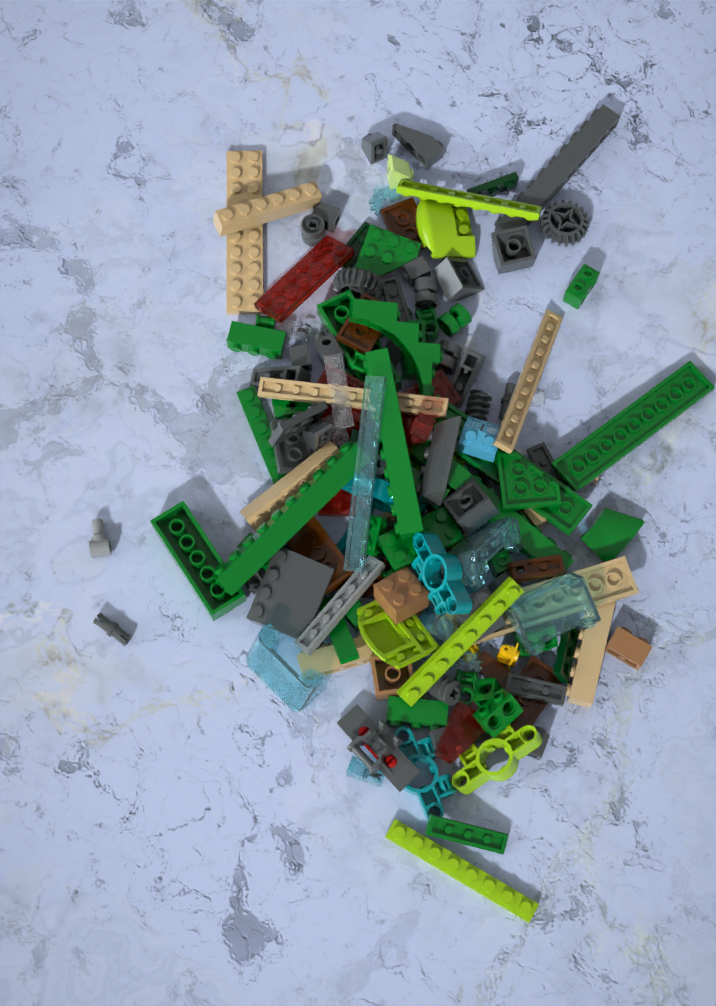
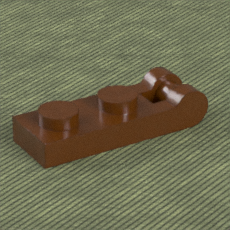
[507,554,565,584]

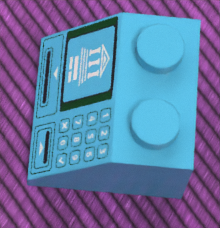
[457,416,500,463]

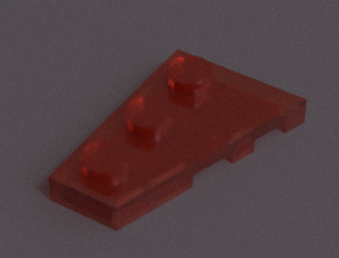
[433,701,484,764]

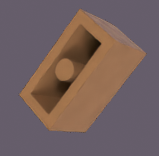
[605,626,652,671]

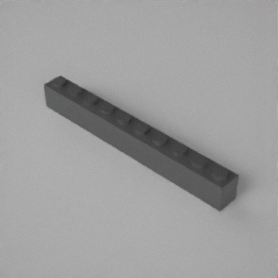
[494,104,620,232]

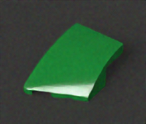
[580,507,645,562]

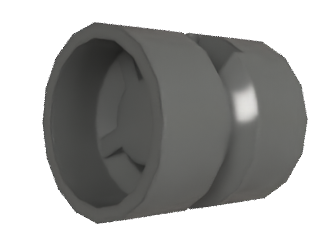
[301,214,325,247]
[414,277,438,310]
[432,340,462,375]

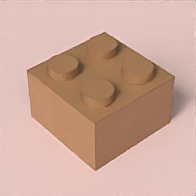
[374,566,429,625]
[370,656,413,701]

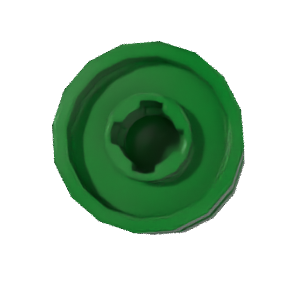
[437,303,472,337]

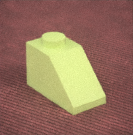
[387,155,414,189]

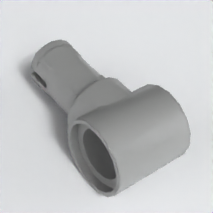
[89,519,111,558]

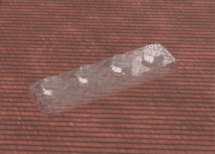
[323,353,355,429]

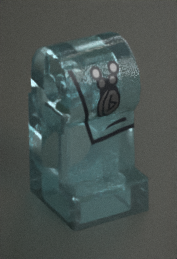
[346,755,385,787]

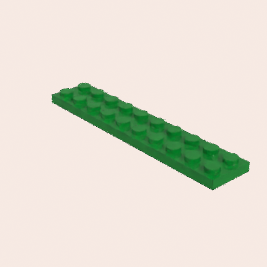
[550,361,715,493]
[414,394,593,536]

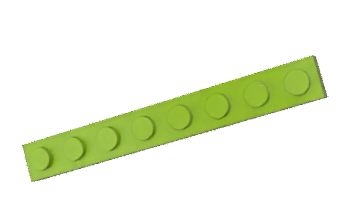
[396,179,542,221]
[396,577,524,707]
[385,819,539,923]

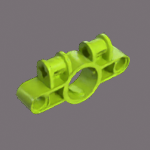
[452,724,542,794]

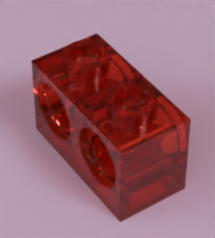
[405,412,436,446]

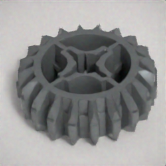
[540,199,589,247]
[333,267,383,299]

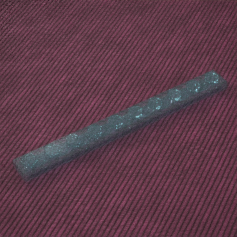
[343,376,386,573]

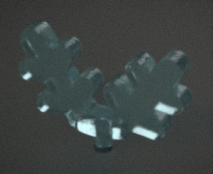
[369,186,400,215]
[449,650,482,672]

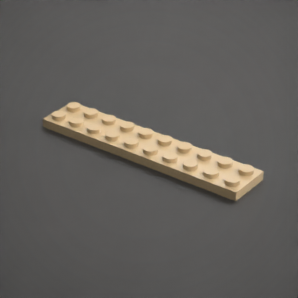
[226,150,264,315]
[438,556,639,645]

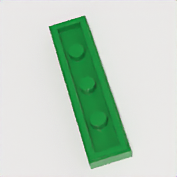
[319,595,359,665]
[425,814,508,855]

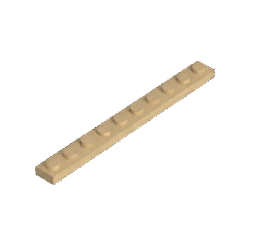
[493,309,563,454]
[257,377,449,419]

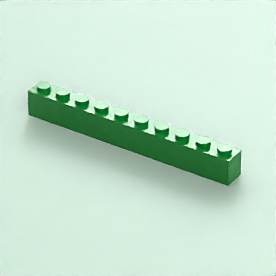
[363,348,425,540]
[410,436,574,578]
[211,442,371,596]

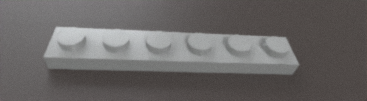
[294,555,386,656]

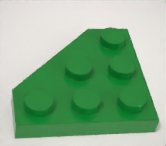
[355,224,422,277]
[496,452,562,511]

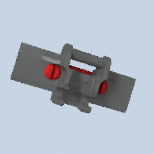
[337,704,421,792]

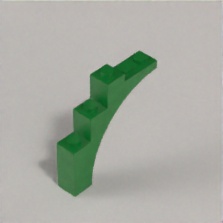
[349,298,443,396]

